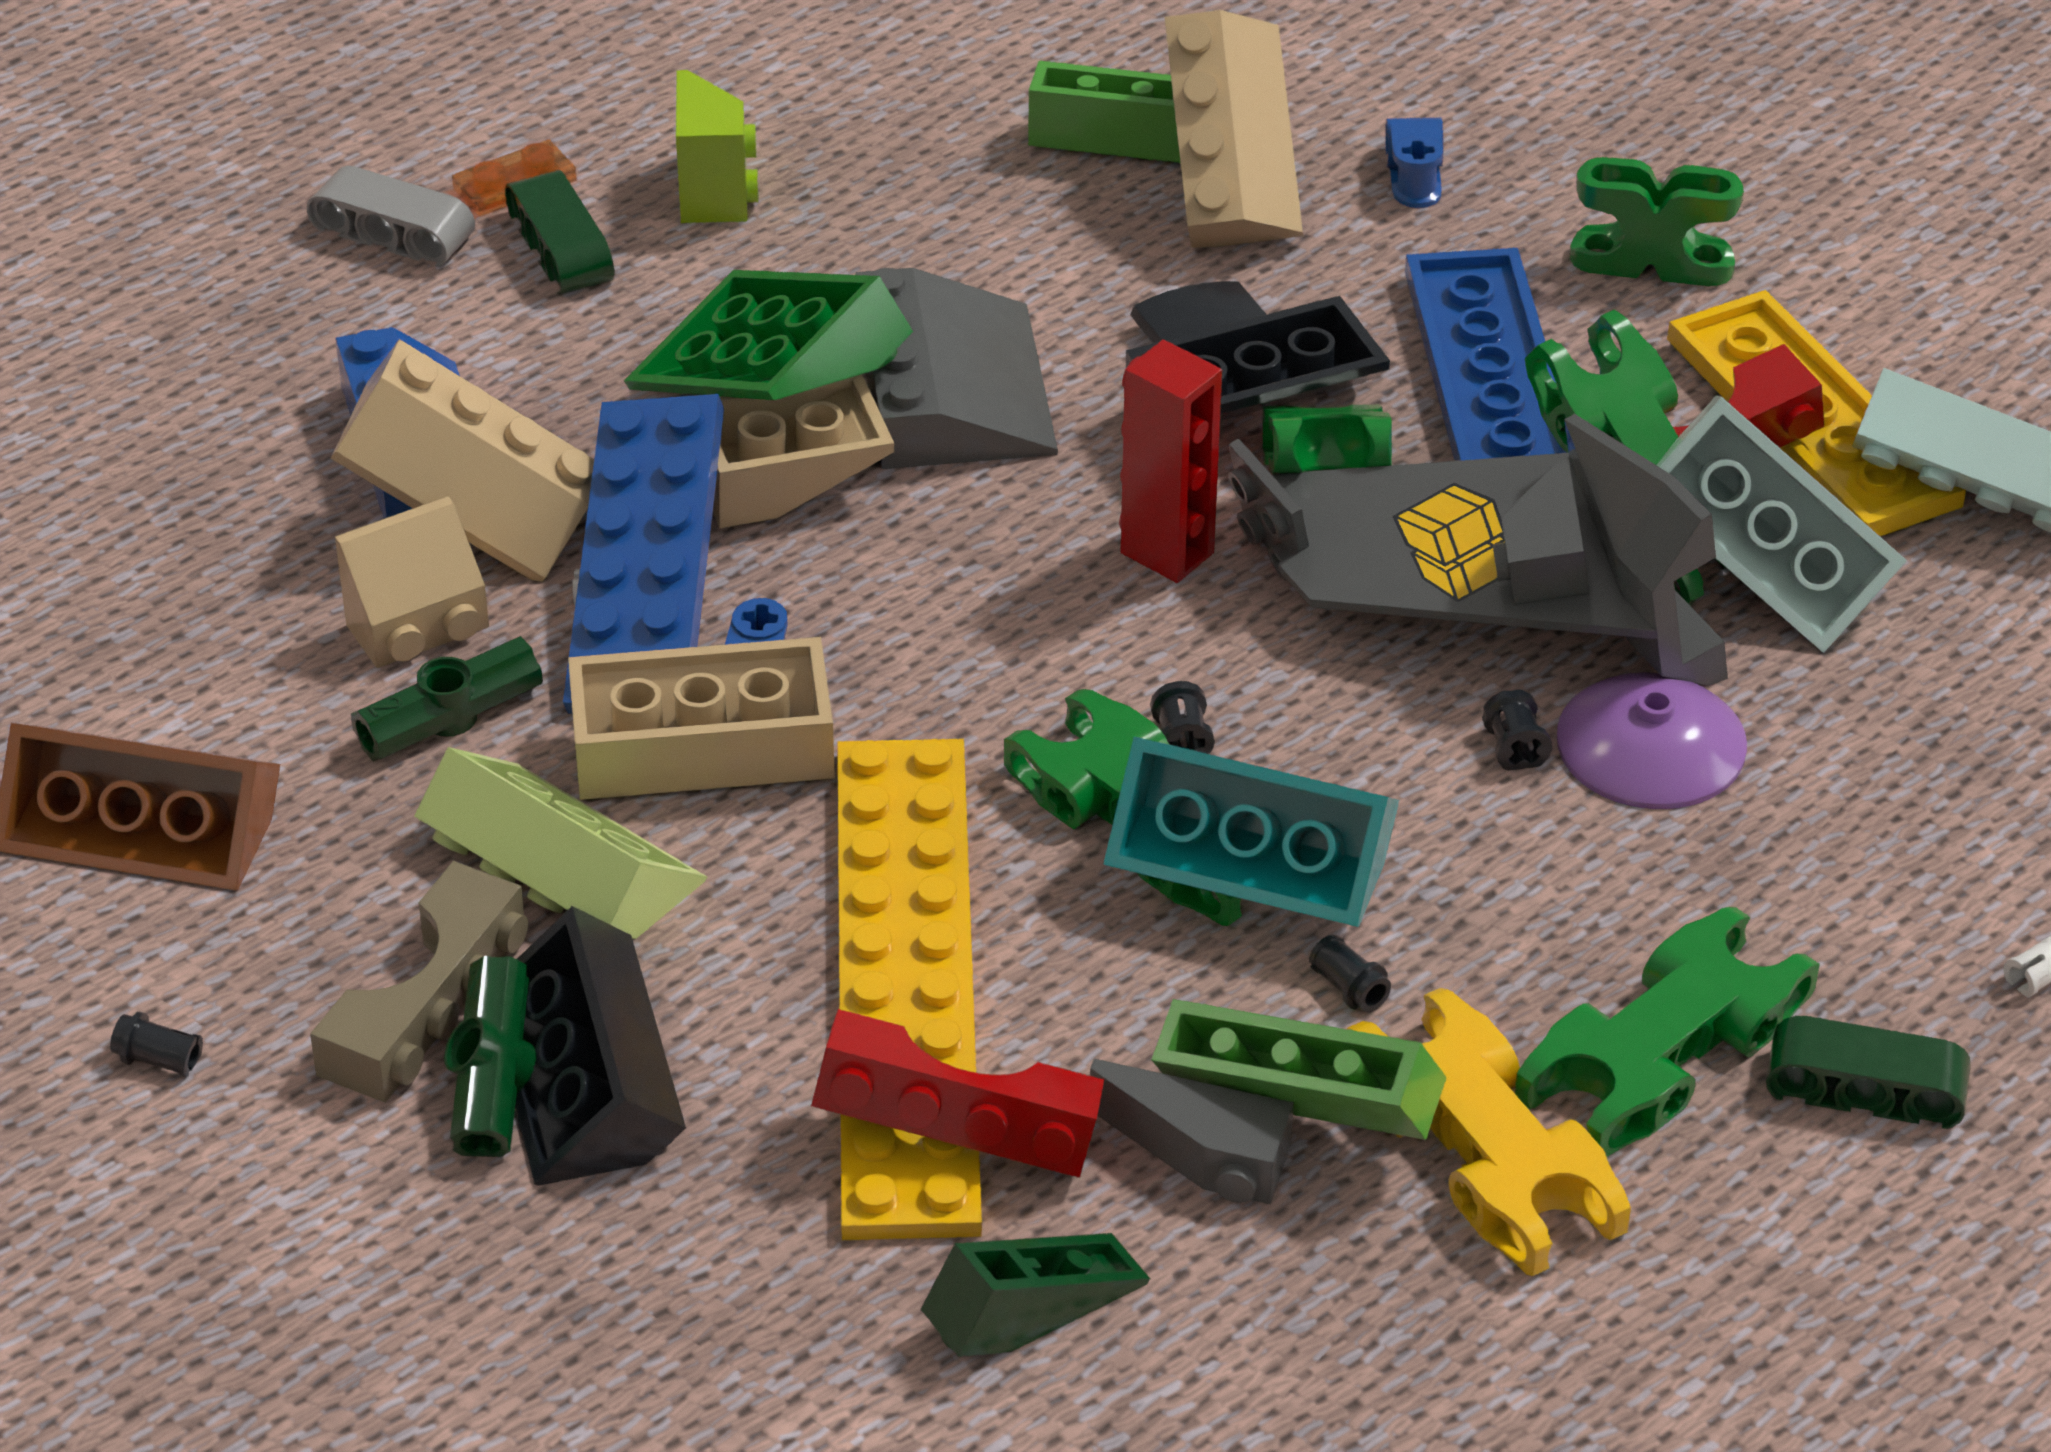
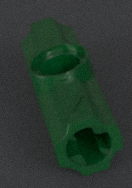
[351,636,543,762]
[444,955,536,1157]

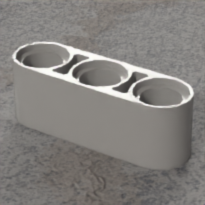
[306,166,475,267]

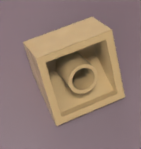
[335,496,489,668]

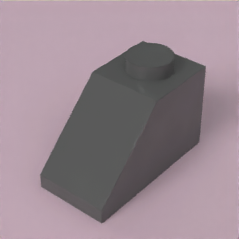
[1493,460,1589,605]

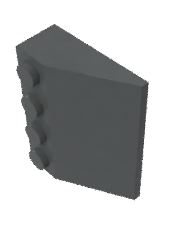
[856,268,1058,469]

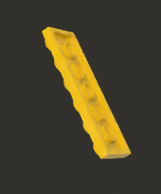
[1667,290,1966,537]

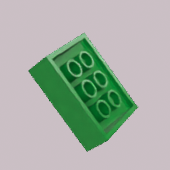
[624,270,913,401]

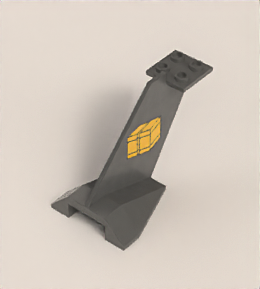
[1228,414,1728,686]

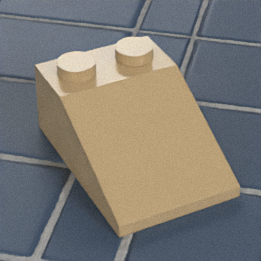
[713,374,894,528]

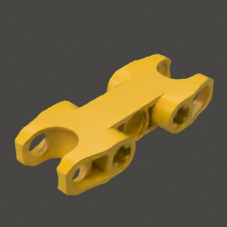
[1347,988,1631,1276]

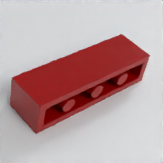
[1119,339,1222,584]

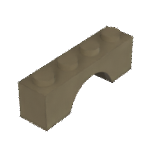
[310,861,528,1103]

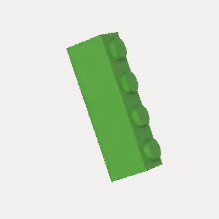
[1028,60,1181,163]
[1151,999,1447,1140]

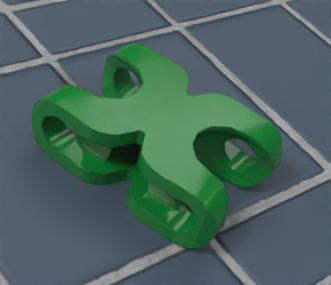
[1569,157,1744,286]
[1262,404,1392,474]

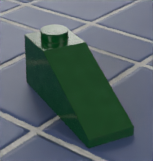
[920,1233,1151,1357]

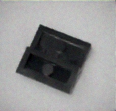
[1130,281,1266,343]

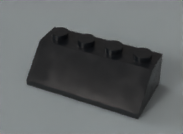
[1126,296,1390,421]
[515,906,686,1186]

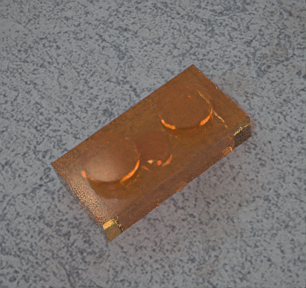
[452,139,577,217]

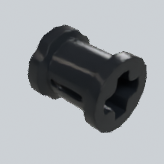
[1150,681,1215,754]
[1482,689,1553,771]

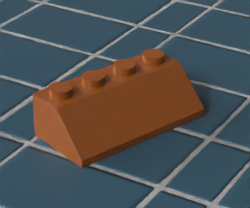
[0,723,281,891]

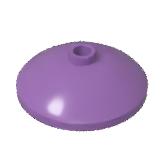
[1557,672,1747,809]

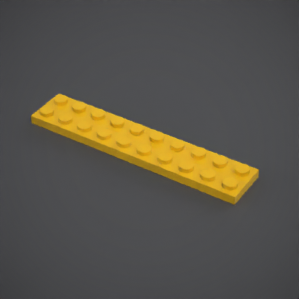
[837,739,982,1240]

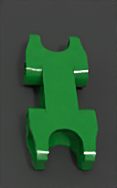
[1525,310,1729,605]
[1004,689,1242,926]
[1515,907,1820,1157]

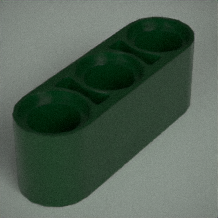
[504,170,615,295]
[1766,1016,1971,1129]

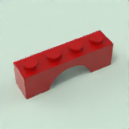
[1673,344,1824,448]
[811,1009,1104,1178]

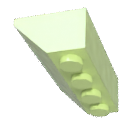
[414,747,707,939]

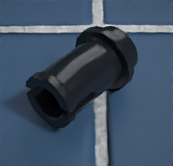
[1309,934,1391,1012]
[110,1012,203,1077]

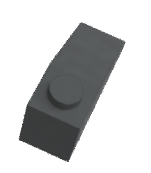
[1090,1058,1294,1205]

